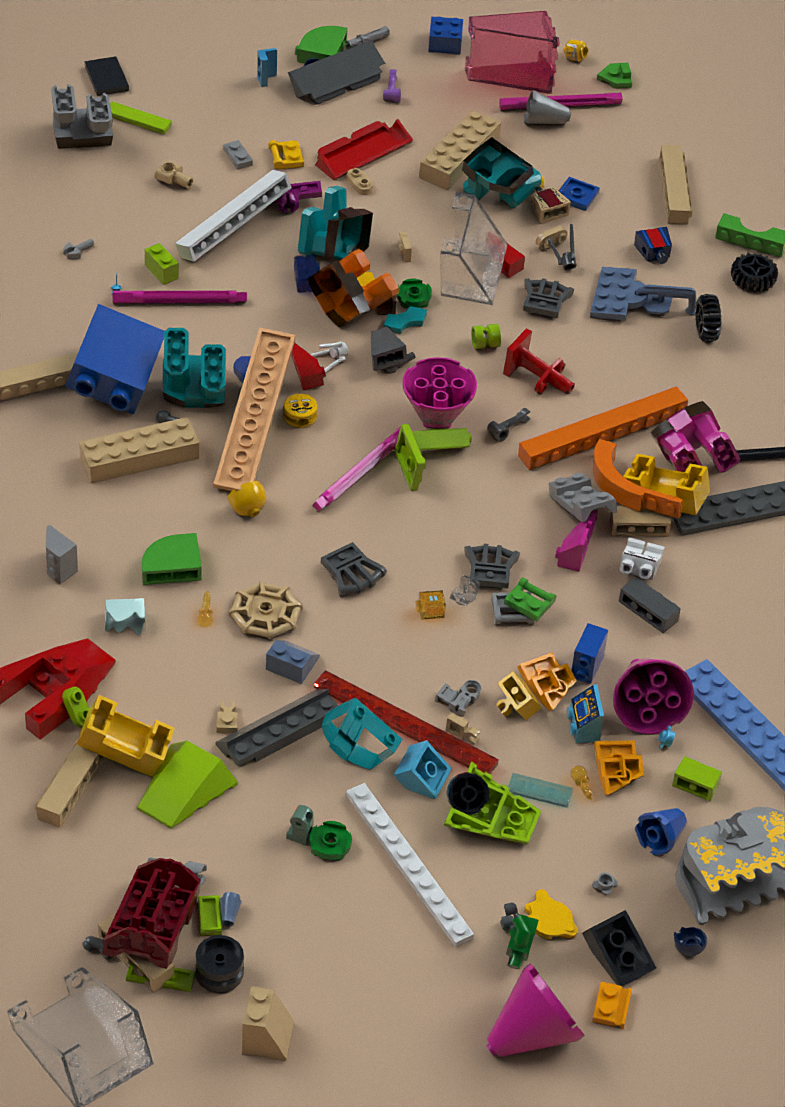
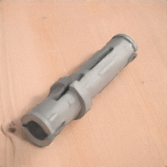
[345,26,390,49]

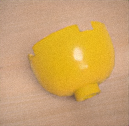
[227,481,267,517]

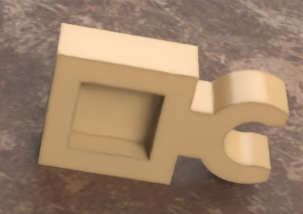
[398,231,412,262]
[217,701,238,733]
[446,713,480,745]

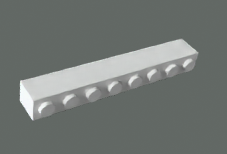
[175,170,291,262]

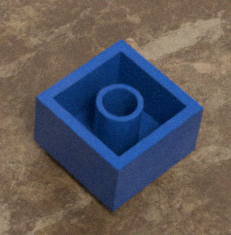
[428,16,463,54]

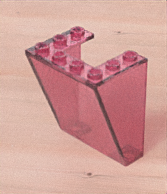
[465,11,560,94]

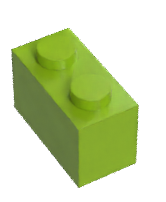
[144,243,179,285]
[672,756,722,801]

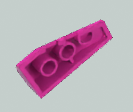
[555,509,599,572]

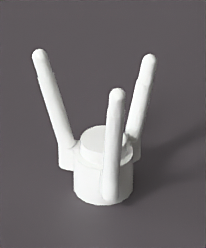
[311,341,348,373]

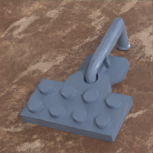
[590,267,696,320]

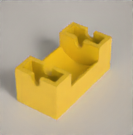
[623,454,710,515]
[76,695,175,777]

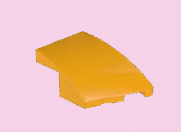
[517,652,577,711]
[594,740,644,795]

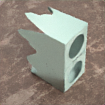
[105,598,146,635]

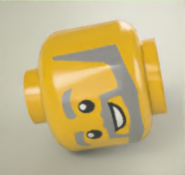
[563,39,589,62]

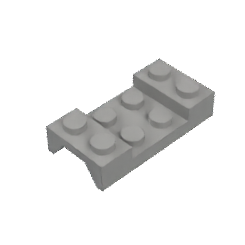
[549,473,617,522]

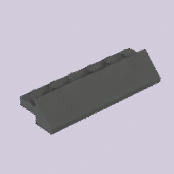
[215,689,339,766]

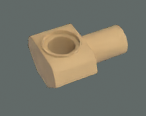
[155,160,194,189]

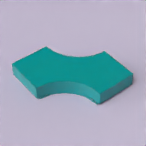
[384,306,427,334]

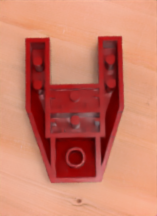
[0,638,116,740]

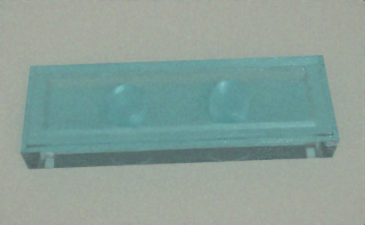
[508,773,573,808]

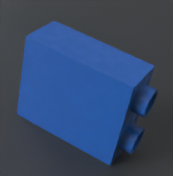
[65,304,164,414]

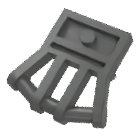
[523,278,574,318]
[321,542,387,596]
[464,543,520,589]

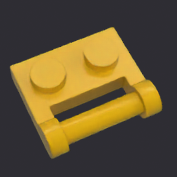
[268,140,304,169]

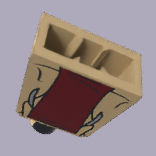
[531,186,571,224]

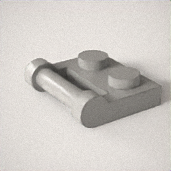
[491,592,534,625]

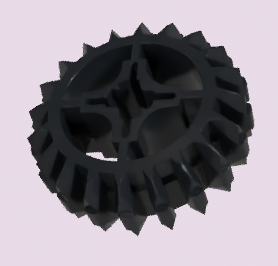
[731,252,778,292]
[695,294,722,342]

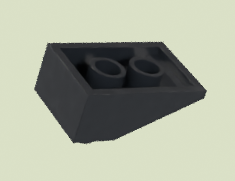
[582,910,656,986]

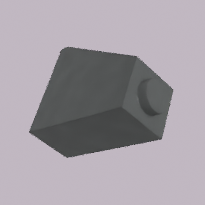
[371,327,407,371]

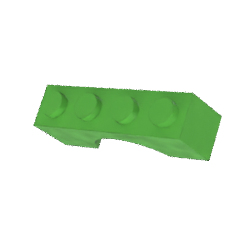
[715,213,785,257]

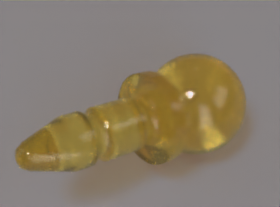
[197,591,213,627]
[570,765,593,800]

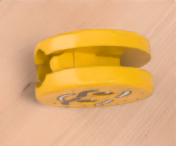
[283,394,318,428]

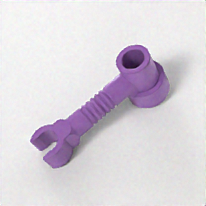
[383,69,401,102]

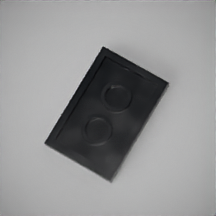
[84,56,129,96]

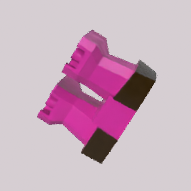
[650,401,740,473]

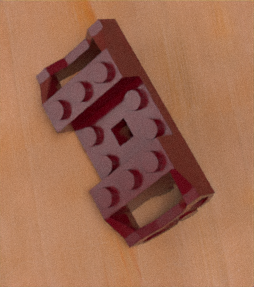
[102,858,201,969]

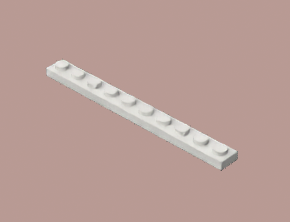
[346,783,474,947]

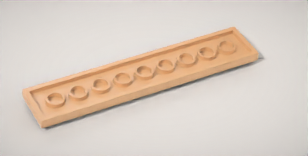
[214,327,295,492]

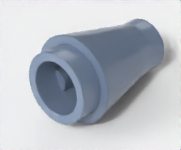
[220,892,242,926]

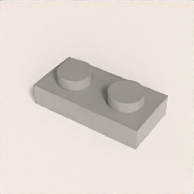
[223,140,253,170]

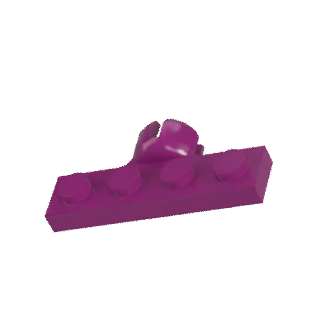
[272,181,322,214]

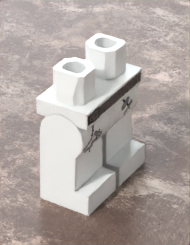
[619,538,665,580]

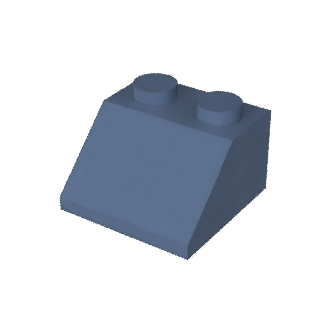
[266,640,320,684]

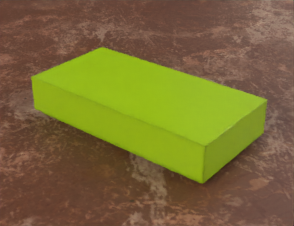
[198,895,222,936]

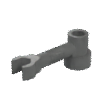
[487,408,531,442]

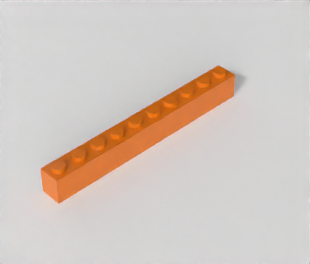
[518,386,688,470]

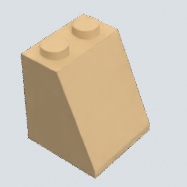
[242,986,294,1061]

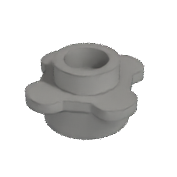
[592,873,618,895]

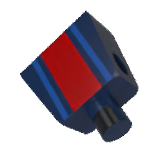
[634,227,672,264]

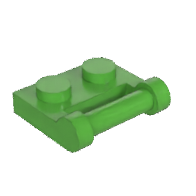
[504,577,557,622]

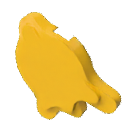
[525,889,578,940]

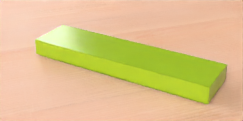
[110,101,172,135]

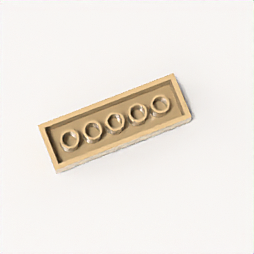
[419,110,501,190]
[79,417,200,483]

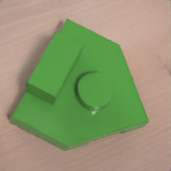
[597,62,632,88]

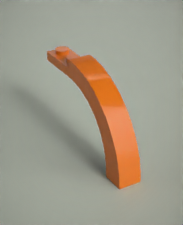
[592,439,683,518]

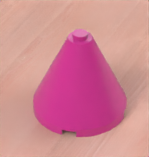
[486,963,585,1057]

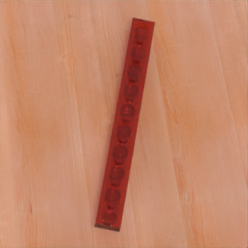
[314,670,499,774]

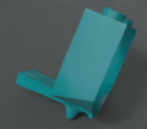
[321,697,403,769]

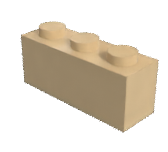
[610,506,671,536]

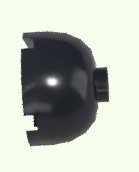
[446,772,490,815]

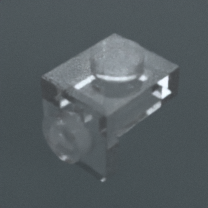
[449,575,480,606]

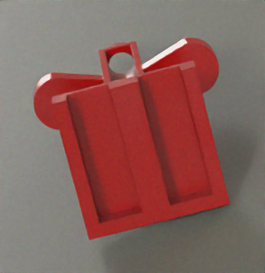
[503,328,575,394]

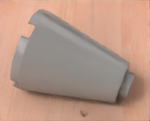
[524,90,571,124]

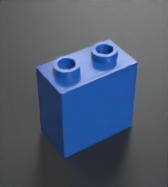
[571,623,608,684]

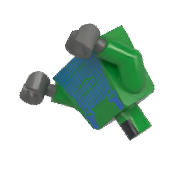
[500,902,539,969]

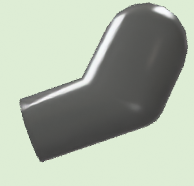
[82,935,112,960]

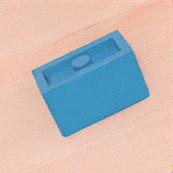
[257,48,277,87]

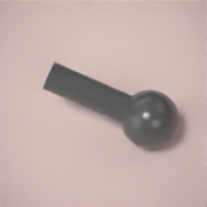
[383,352,416,373]
[156,410,181,423]

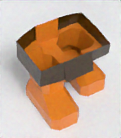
[307,249,399,327]

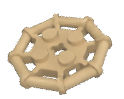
[229,581,303,640]

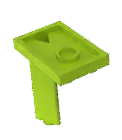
[394,424,472,491]

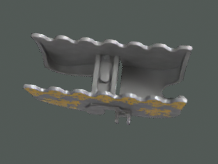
[675,807,785,925]

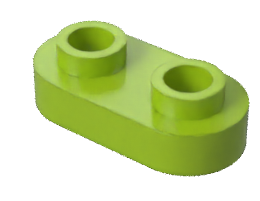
[62,687,90,727]

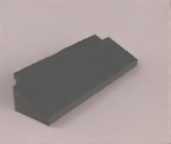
[288,40,386,103]

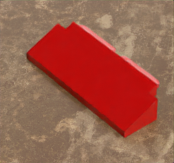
[315,119,413,181]

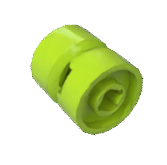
[471,324,501,349]

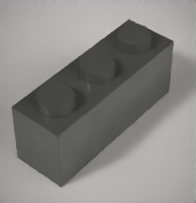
[619,577,681,633]

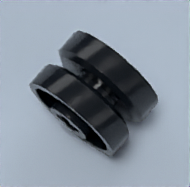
[195,935,244,993]

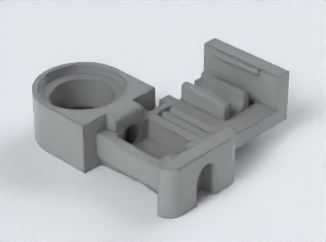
[435,680,482,717]

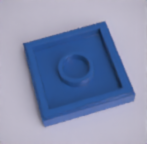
[559,177,600,211]

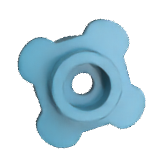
[658,726,675,749]

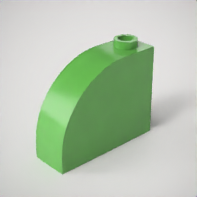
[295,26,348,64]
[142,533,202,585]

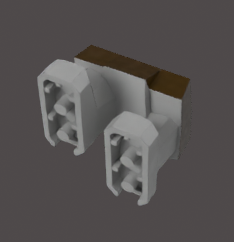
[51,84,113,149]

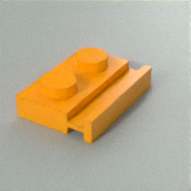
[592,981,632,1029]

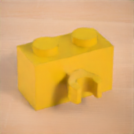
[496,671,542,720]

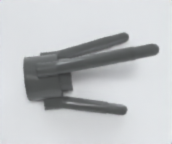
[548,224,577,270]

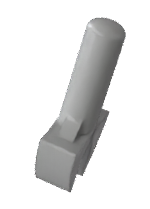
[63,239,94,259]

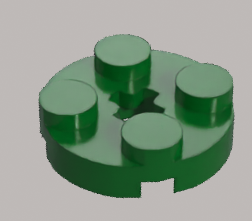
[396,278,432,308]
[309,821,352,861]

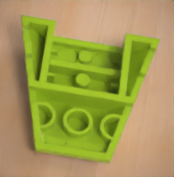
[137,740,238,829]
[444,761,541,845]

